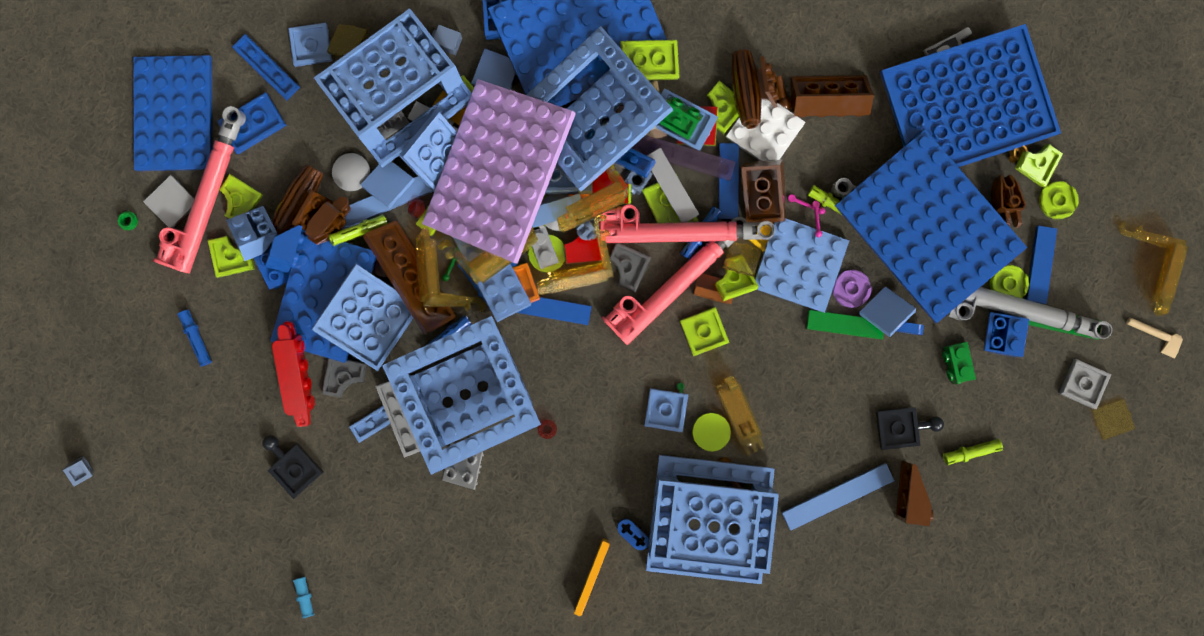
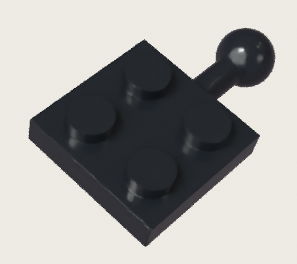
[876,407,944,450]
[262,435,324,499]

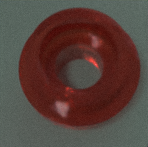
[408,199,425,218]
[538,420,557,439]

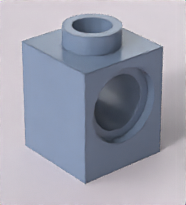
[432,25,462,55]
[624,171,653,195]
[63,456,94,486]

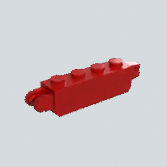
[272,321,315,427]

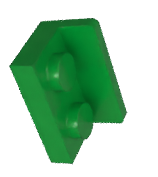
[659,97,703,140]
[942,342,976,384]

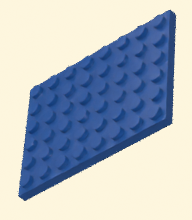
[488,0,667,107]
[879,24,1061,167]
[835,129,1027,323]

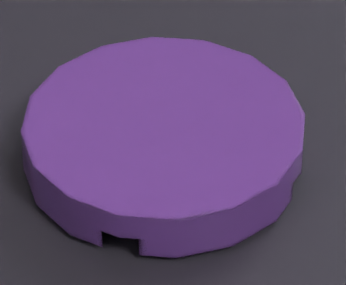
[833,270,871,308]

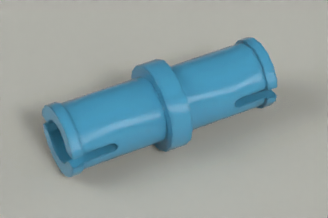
[293,577,315,618]

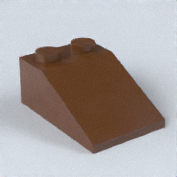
[741,159,785,222]
[895,461,934,526]

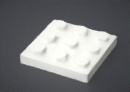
[726,100,805,161]

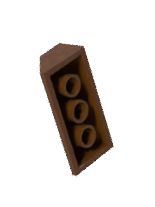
[791,75,874,117]

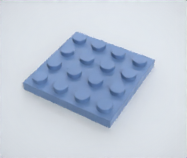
[755,218,849,313]
[311,264,413,371]

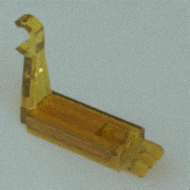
[557,164,629,232]
[537,215,613,295]
[1119,221,1188,316]
[437,227,538,284]
[416,228,486,312]
[716,376,765,456]

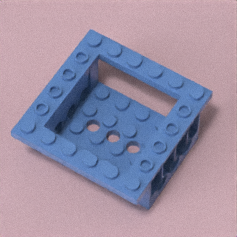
[314,8,472,168]
[527,26,673,191]
[382,316,541,475]
[646,455,779,584]

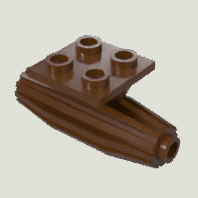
[731,49,779,129]
[271,164,333,236]

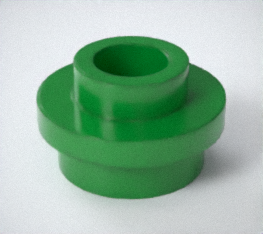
[118,211,138,231]

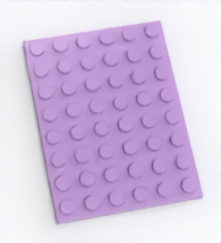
[422,79,576,264]

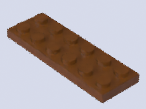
[363,220,456,335]

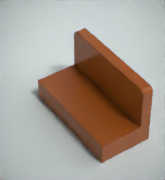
[693,273,733,305]

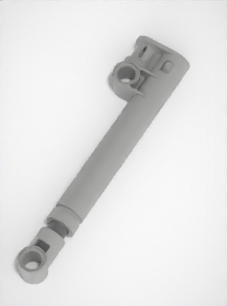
[947,287,1112,339]

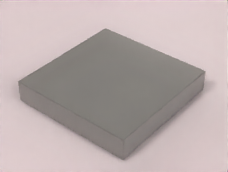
[143,175,195,228]
[1059,359,1111,409]

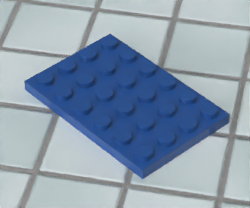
[134,55,213,171]
[270,230,376,363]

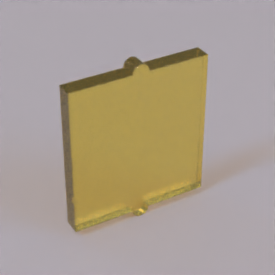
[327,24,368,58]
[723,242,762,277]
[1092,399,1135,440]

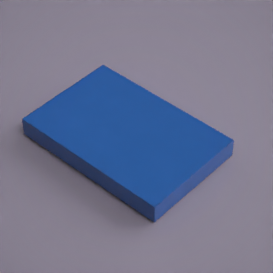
[217,92,287,154]

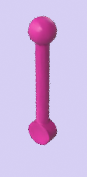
[788,194,825,215]
[811,201,822,238]

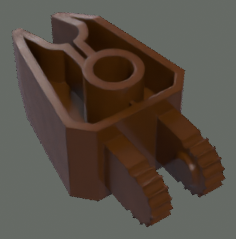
[991,174,1026,228]
[305,197,351,245]

